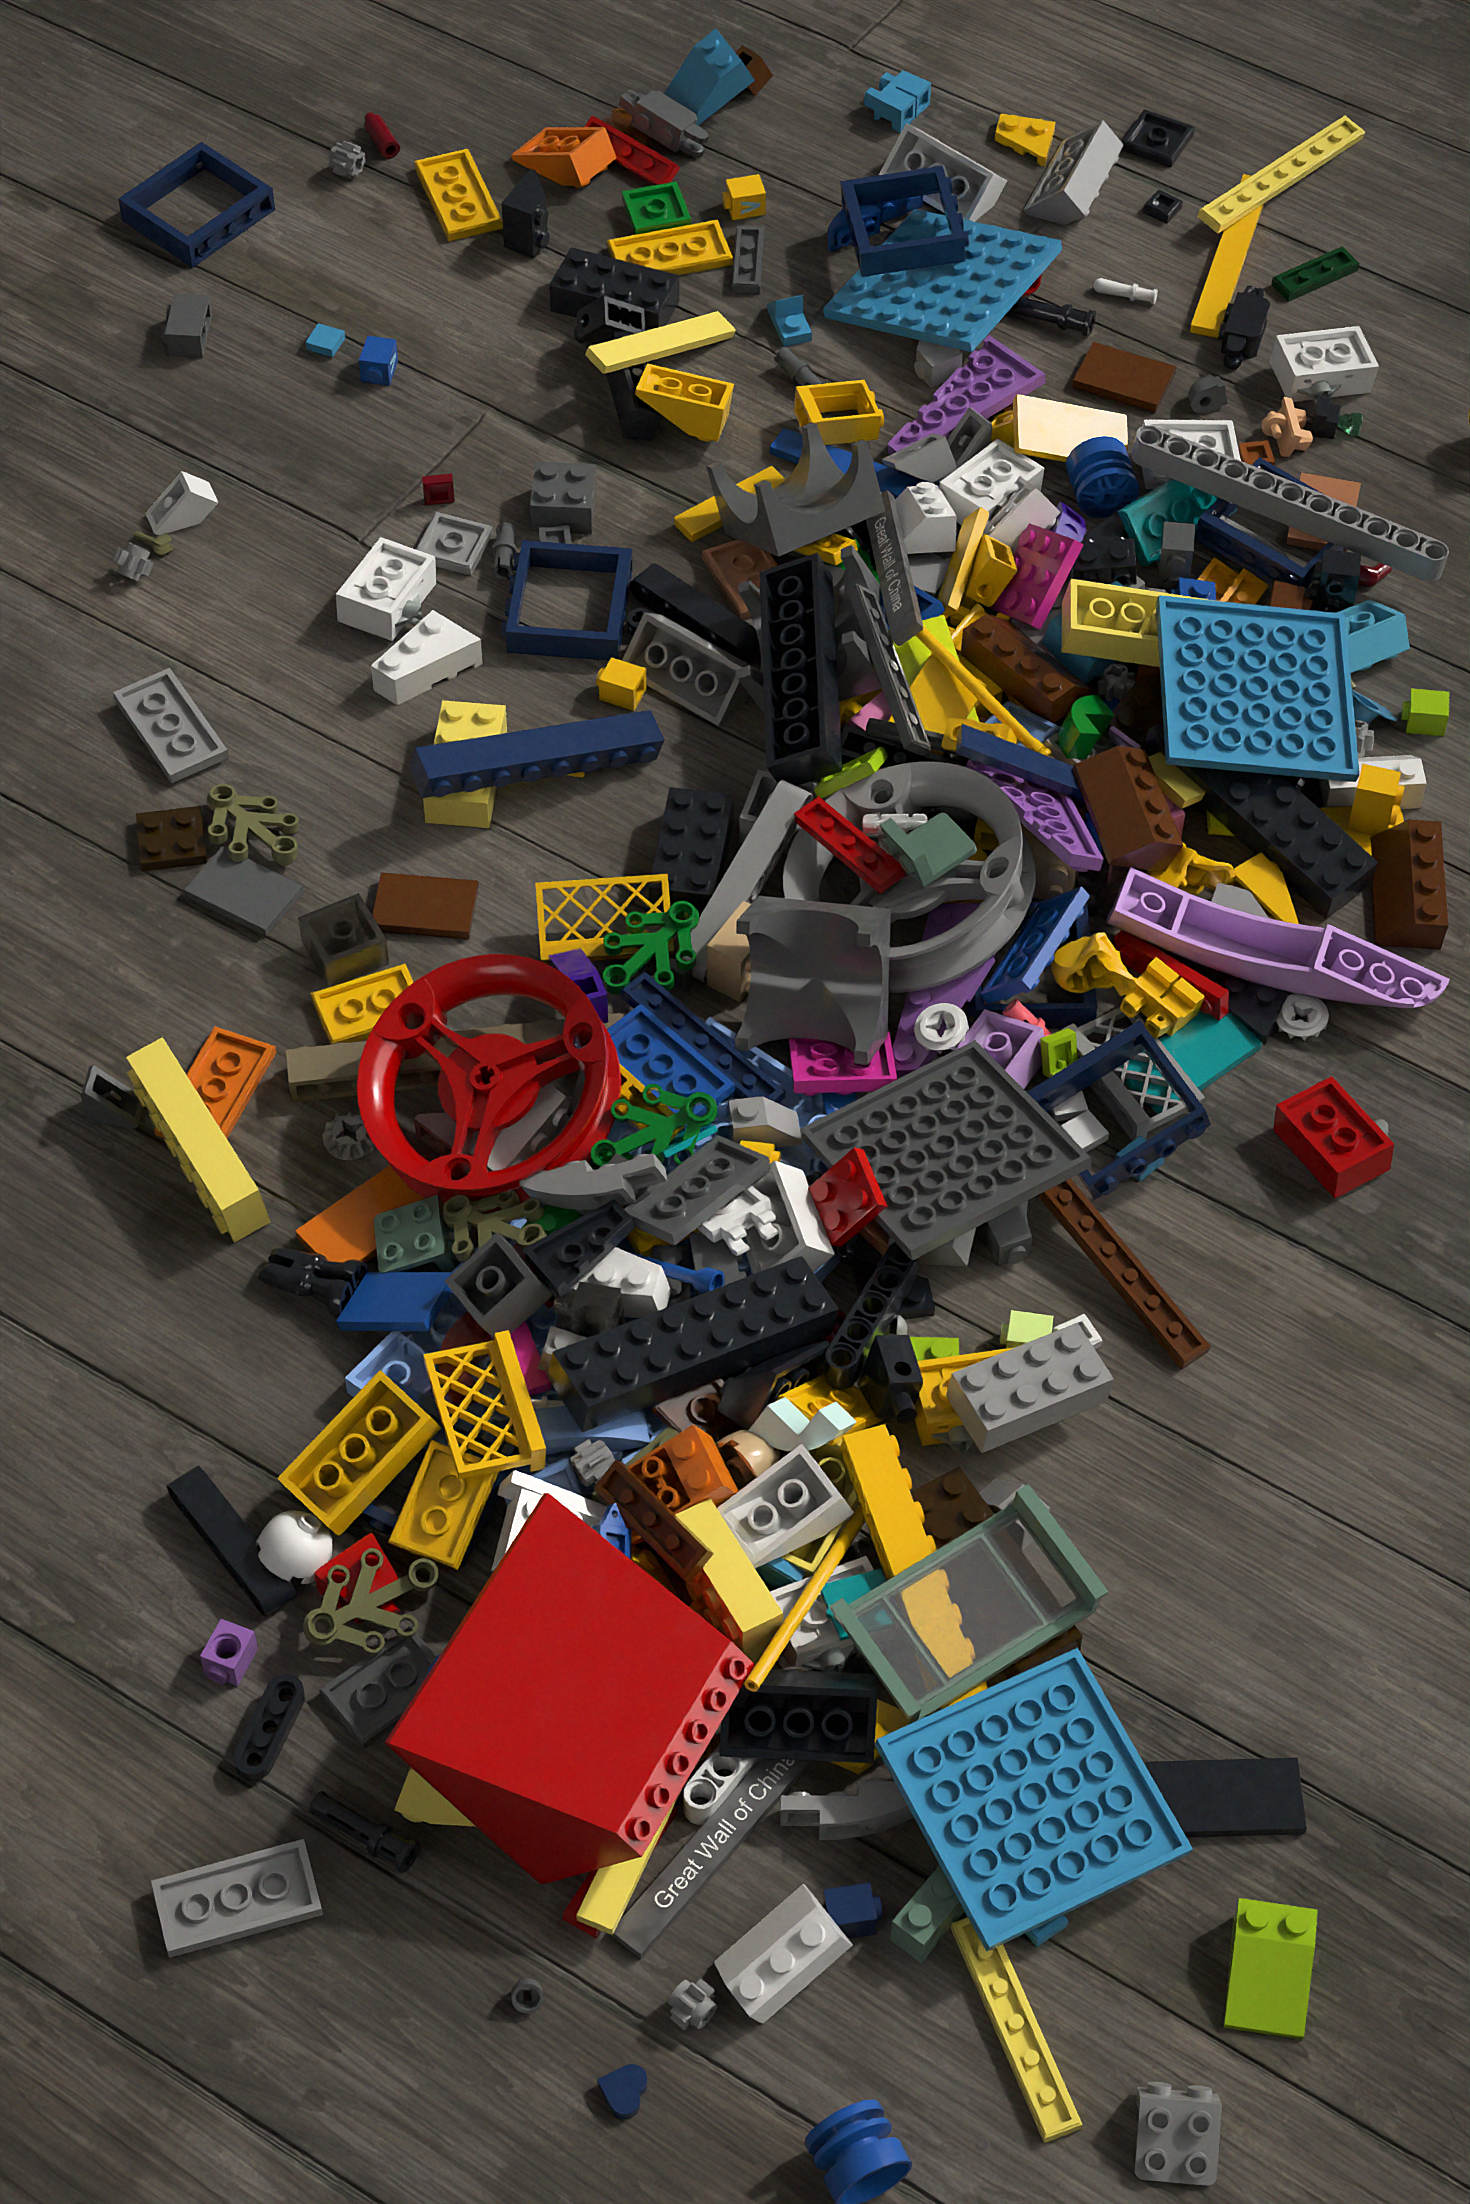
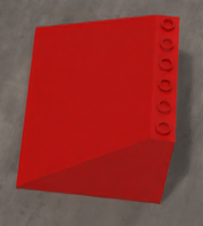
[385,1493,755,1884]

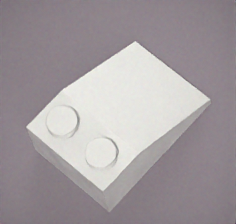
[717,1444,854,1568]

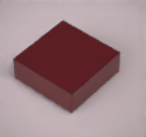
[422,473,455,505]

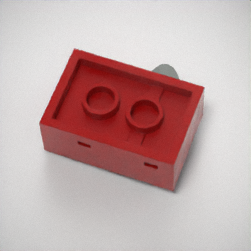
[1273,1076,1394,1199]

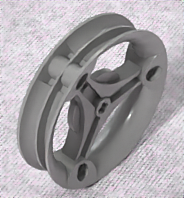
[783,762,1036,993]

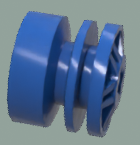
[1065,436,1140,519]
[804,2099,912,2204]

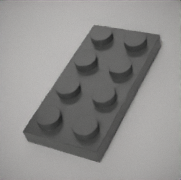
[624,1135,771,1245]

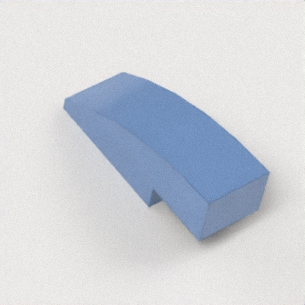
[535,1406,650,1455]

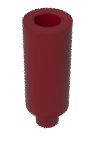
[364,112,400,159]

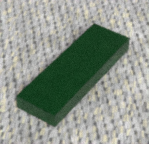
[1271,246,1360,302]

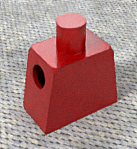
[314,1533,401,1624]

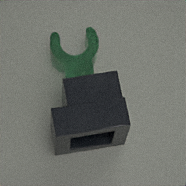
[1311,396,1364,439]

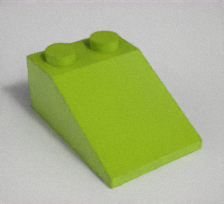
[1223,1898,1318,2040]

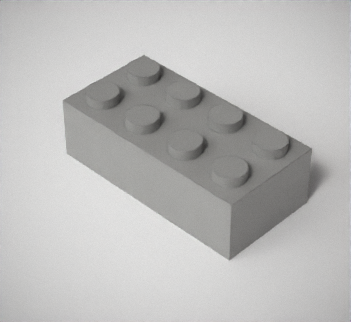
[946,1323,1114,1453]

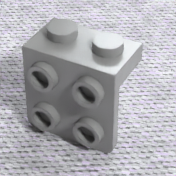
[1134,2082,1222,2186]

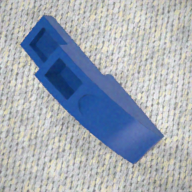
[827,196,923,252]

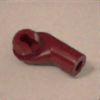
[1358,562,1392,587]

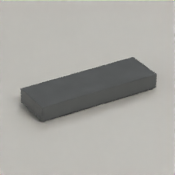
[731,226,765,294]

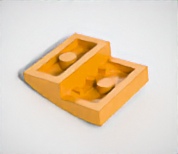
[1197,557,1269,605]

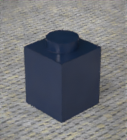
[822,1882,883,1939]

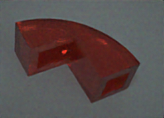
[439,1312,491,1407]

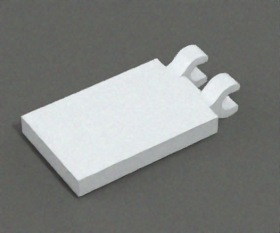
[696,1185,779,1256]

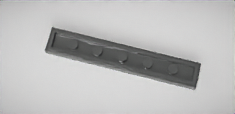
[847,584,931,756]

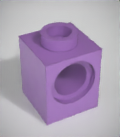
[200,1619,258,1686]

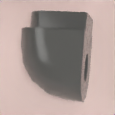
[1188,375,1228,414]

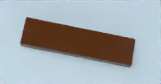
[593,1460,714,1583]

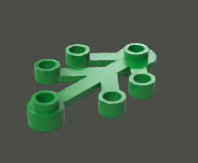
[603,901,699,995]
[591,1084,717,1168]

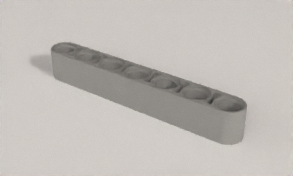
[681,780,813,983]

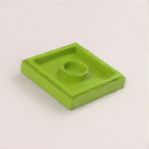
[814,746,888,798]

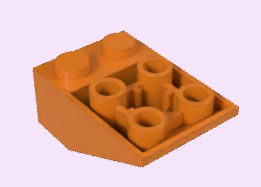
[622,1424,739,1545]

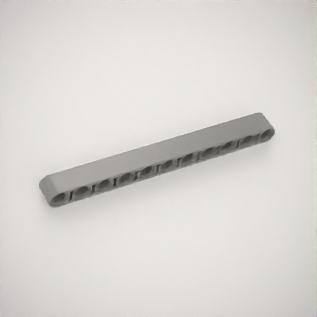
[1131,425,1449,581]

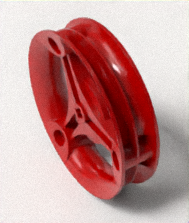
[357,954,622,1214]

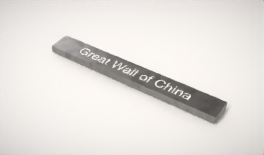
[866,490,924,647]
[611,1758,813,1959]

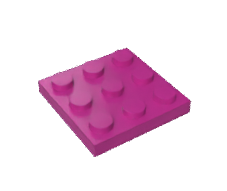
[988,523,1084,630]
[788,1032,897,1096]

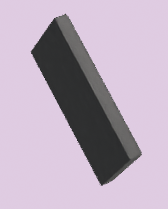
[1145,1757,1307,1837]

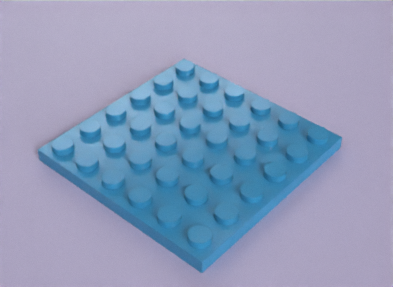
[823,209,1062,352]
[1156,595,1360,782]
[875,1648,1193,1952]

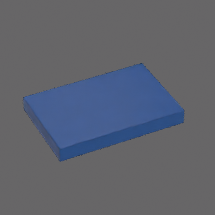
[336,1272,453,1331]

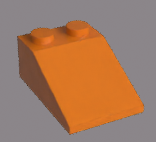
[511,127,617,188]

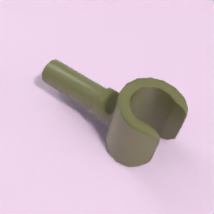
[134,531,174,557]

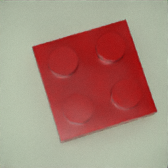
[808,1147,887,1247]

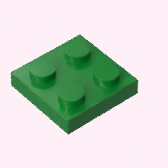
[622,181,691,235]

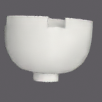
[256,1510,332,1584]

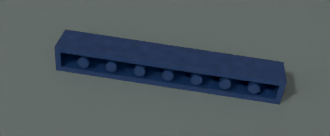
[409,710,665,798]

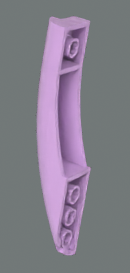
[1106,867,1450,1008]

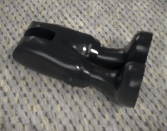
[258,1248,368,1319]

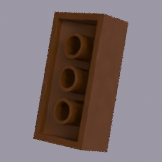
[961,614,1095,723]
[1072,746,1183,872]
[1370,819,1449,949]

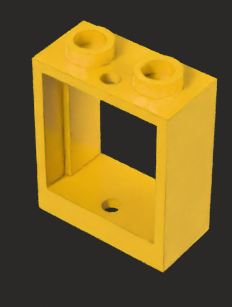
[793,380,884,445]

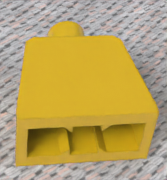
[960,534,1017,609]

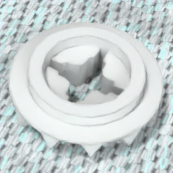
[1276,993,1329,1041]
[914,1003,969,1054]

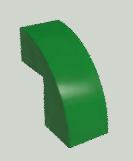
[1058,695,1114,759]

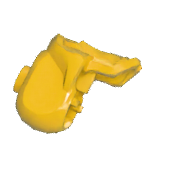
[1146,842,1235,896]
[1051,933,1136,996]

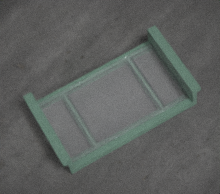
[830,1484,1108,1724]

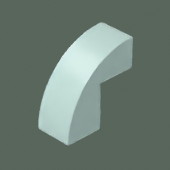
[749,1397,857,1452]

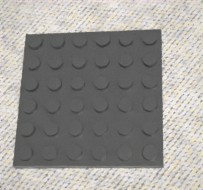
[800,1040,1092,1261]

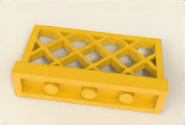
[535,874,674,964]
[423,1330,546,1479]

